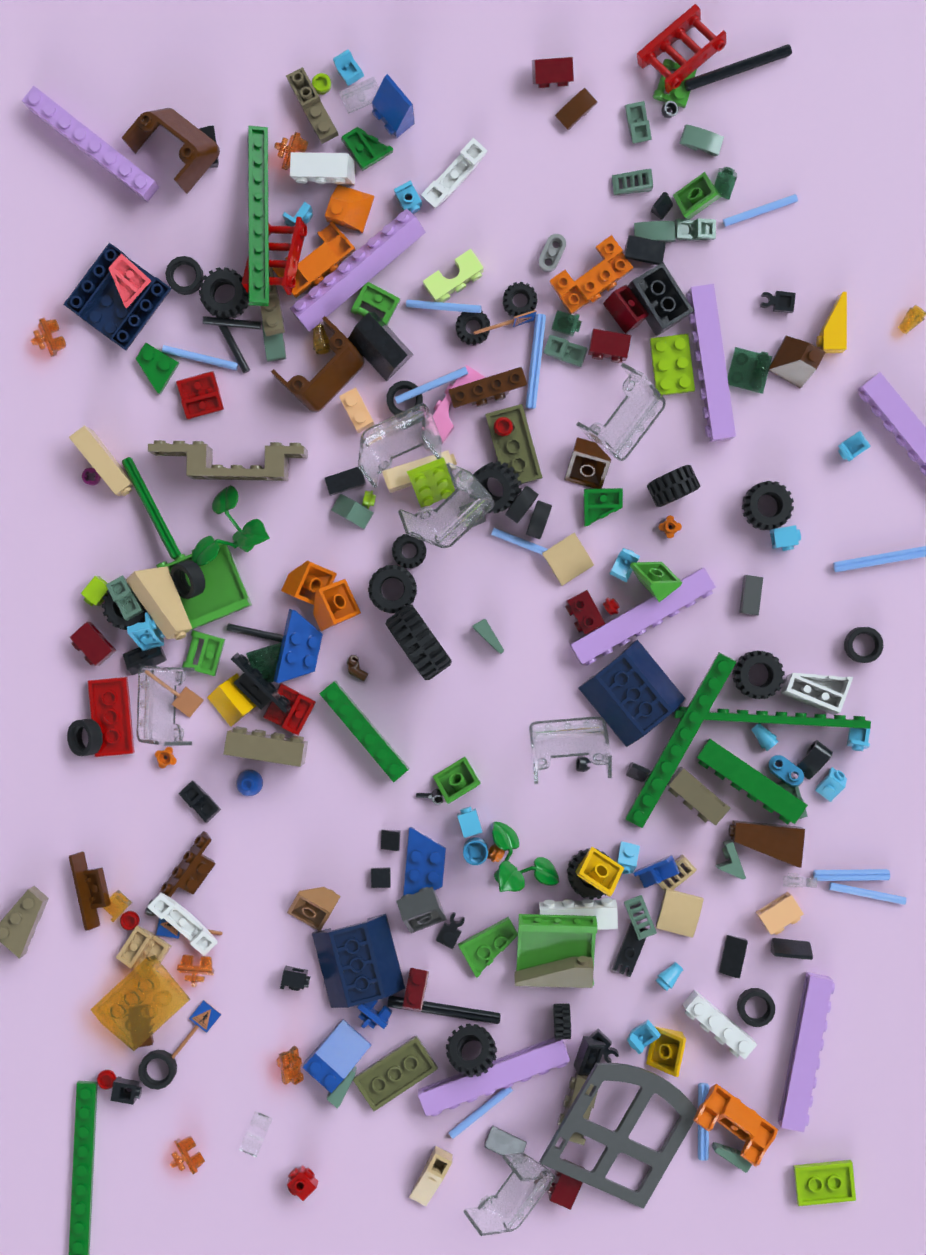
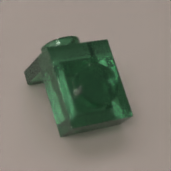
[714,167,737,200]
[551,310,582,336]

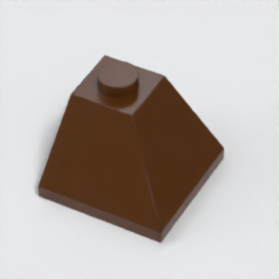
[768,336,826,388]
[564,437,611,489]

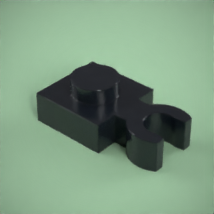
[760,291,796,313]
[436,912,465,949]
[589,1029,619,1063]

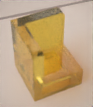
[103,890,132,922]

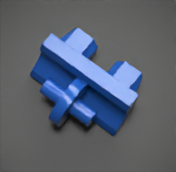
[357,1000,392,1029]

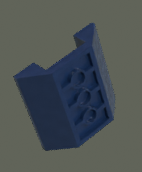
[63,243,172,351]
[578,639,686,747]
[312,914,405,1008]

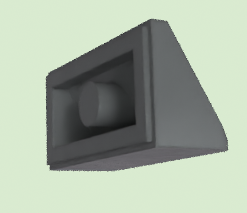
[739,575,763,615]

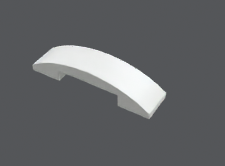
[421,138,488,208]
[147,893,218,956]

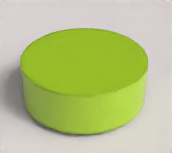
[312,73,331,95]

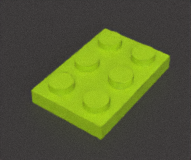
[650,334,695,396]
[407,457,456,508]
[793,1160,856,1206]

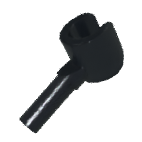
[416,789,443,804]

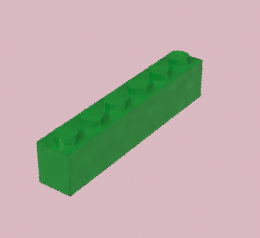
[319,681,409,782]
[696,739,808,824]

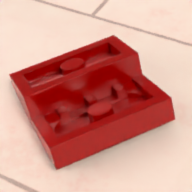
[176,371,224,419]
[263,683,316,735]

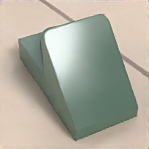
[715,840,746,880]

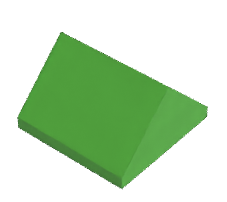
[673,172,721,220]
[630,562,682,602]
[433,757,481,804]

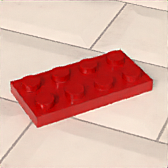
[88,677,135,757]

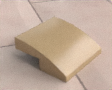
[542,533,594,586]
[656,888,704,938]
[116,925,172,979]

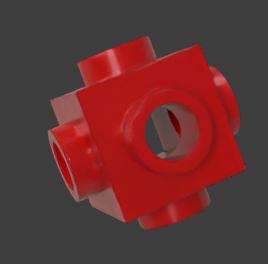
[287,1165,318,1201]

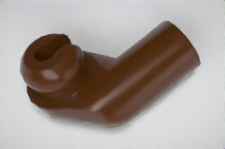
[346,655,368,682]

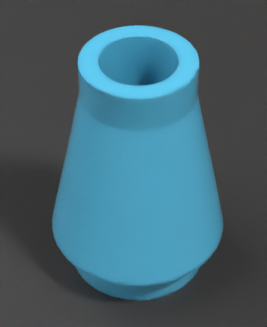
[751,723,779,751]
[655,962,683,991]

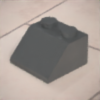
[396,887,447,933]

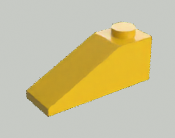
[816,292,847,353]

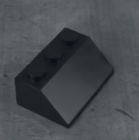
[628,262,694,336]
[348,312,414,381]

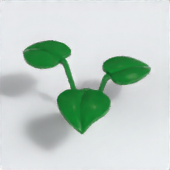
[192,485,270,566]
[492,822,559,892]

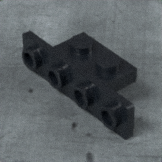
[231,653,291,713]

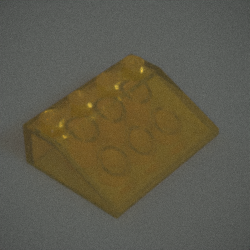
[90,955,191,1051]

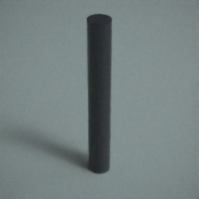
[203,316,261,330]
[219,326,250,373]
[227,623,283,642]

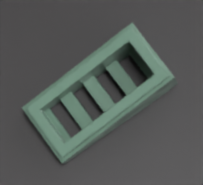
[612,169,653,195]
[472,619,504,654]
[624,895,657,940]
[327,1066,357,1109]
[712,1142,752,1173]

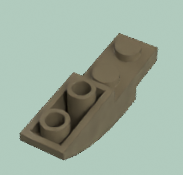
[286,67,339,144]
[260,268,285,337]

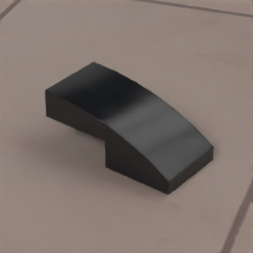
[179,780,221,823]

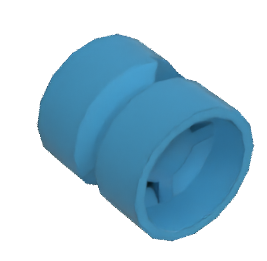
[463,837,488,865]

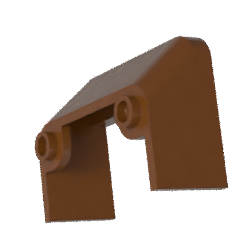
[122,108,220,194]
[271,316,365,412]

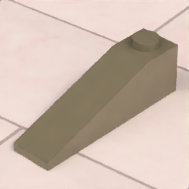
[514,956,594,988]

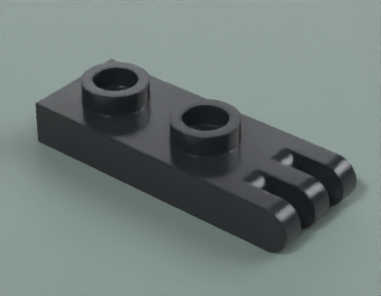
[612,922,648,977]

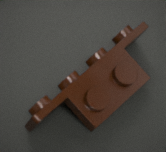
[449,367,527,408]
[160,831,216,898]
[69,852,111,931]

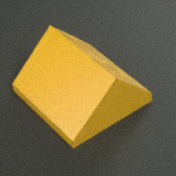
[207,673,256,727]
[575,847,624,897]
[646,1026,686,1077]

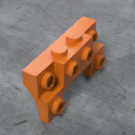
[272,221,356,298]
[549,235,634,315]
[693,1083,778,1167]

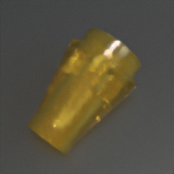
[898,305,926,335]
[313,324,331,355]

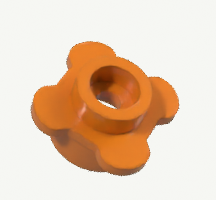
[659,515,682,538]
[155,747,177,769]
[487,843,505,862]

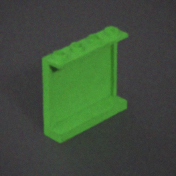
[156,543,252,631]
[516,914,598,986]

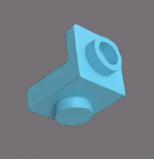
[333,50,364,86]
[282,202,313,226]
[838,431,871,462]
[609,548,640,582]
[847,728,870,751]
[815,767,847,802]
[616,841,640,874]
[627,1020,661,1054]

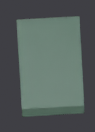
[331,494,374,529]

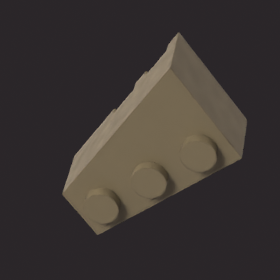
[667,767,731,826]
[0,886,49,959]
[557,1072,598,1145]

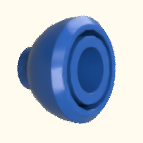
[236,770,263,796]

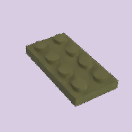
[485,404,543,484]
[353,1035,438,1111]

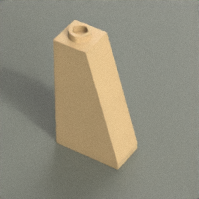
[69,426,134,496]
[382,450,457,493]
[126,566,192,640]

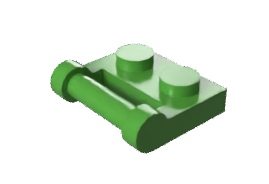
[653,59,697,108]
[351,282,400,326]
[182,630,226,676]

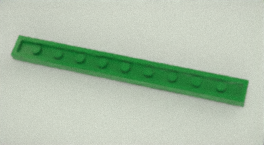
[248,126,269,306]
[625,652,736,828]
[674,706,871,729]
[69,1081,98,1255]

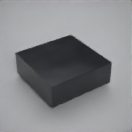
[371,867,391,888]

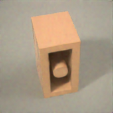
[339,387,375,433]
[756,892,804,935]

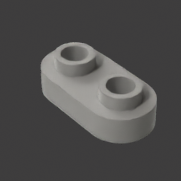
[539,234,566,272]

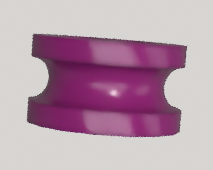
[82,468,101,486]

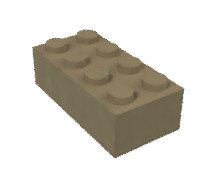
[223,726,308,767]

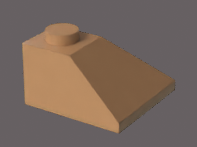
[287,887,341,931]

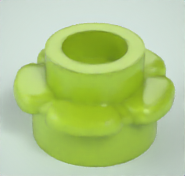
[362,490,376,509]

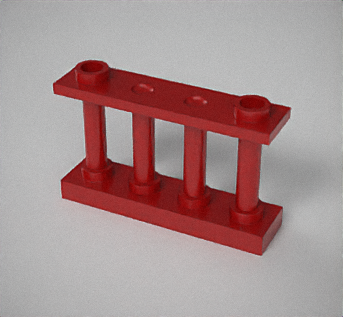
[637,4,727,93]
[241,217,307,295]

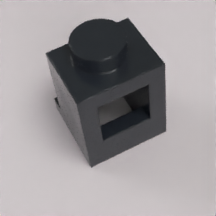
[280,966,311,991]
[110,1076,142,1105]

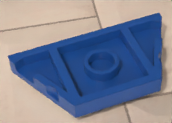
[273,609,323,683]
[403,827,446,896]

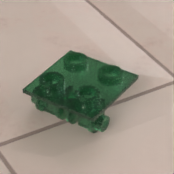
[727,347,772,394]
[246,642,282,682]

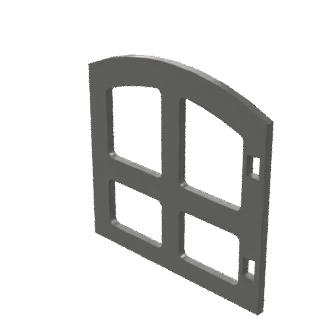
[539,1063,697,1209]

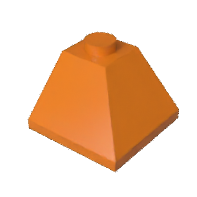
[325,185,374,233]
[281,561,337,605]
[313,579,361,631]

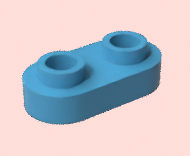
[768,755,804,787]

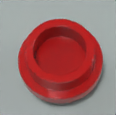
[494,417,513,437]
[603,597,620,616]
[120,911,140,930]
[97,1070,117,1090]

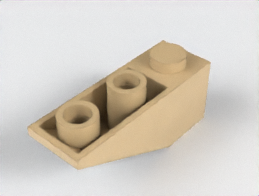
[409,1146,453,1206]

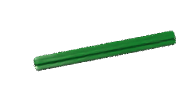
[122,457,181,559]

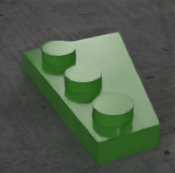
[458,917,518,978]

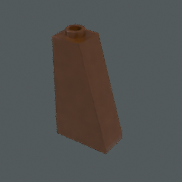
[728,820,805,868]

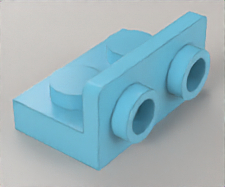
[127,612,165,651]

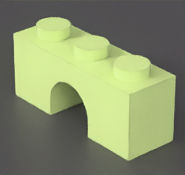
[423,249,484,302]

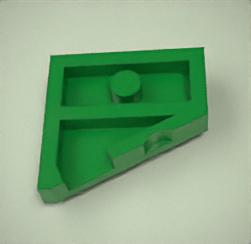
[341,127,394,171]
[136,342,180,395]
[584,488,623,526]

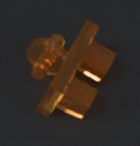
[274,132,308,170]
[31,318,66,357]
[177,955,215,987]
[277,1045,304,1085]
[170,1136,205,1174]

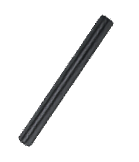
[684,44,792,91]
[387,996,501,1024]

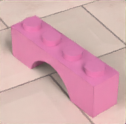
[423,365,486,444]

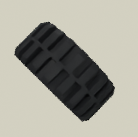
[385,605,452,680]

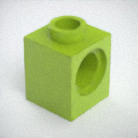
[81,576,108,607]

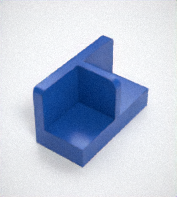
[633,855,680,888]

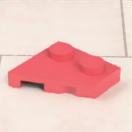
[108,253,151,308]

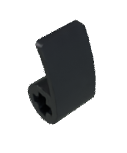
[797,740,833,780]

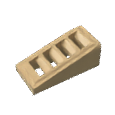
[658,854,697,891]

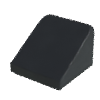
[651,192,673,219]
[626,762,651,782]
[381,830,401,851]

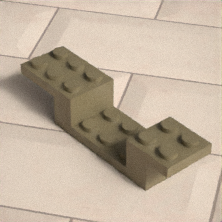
[148,440,308,481]

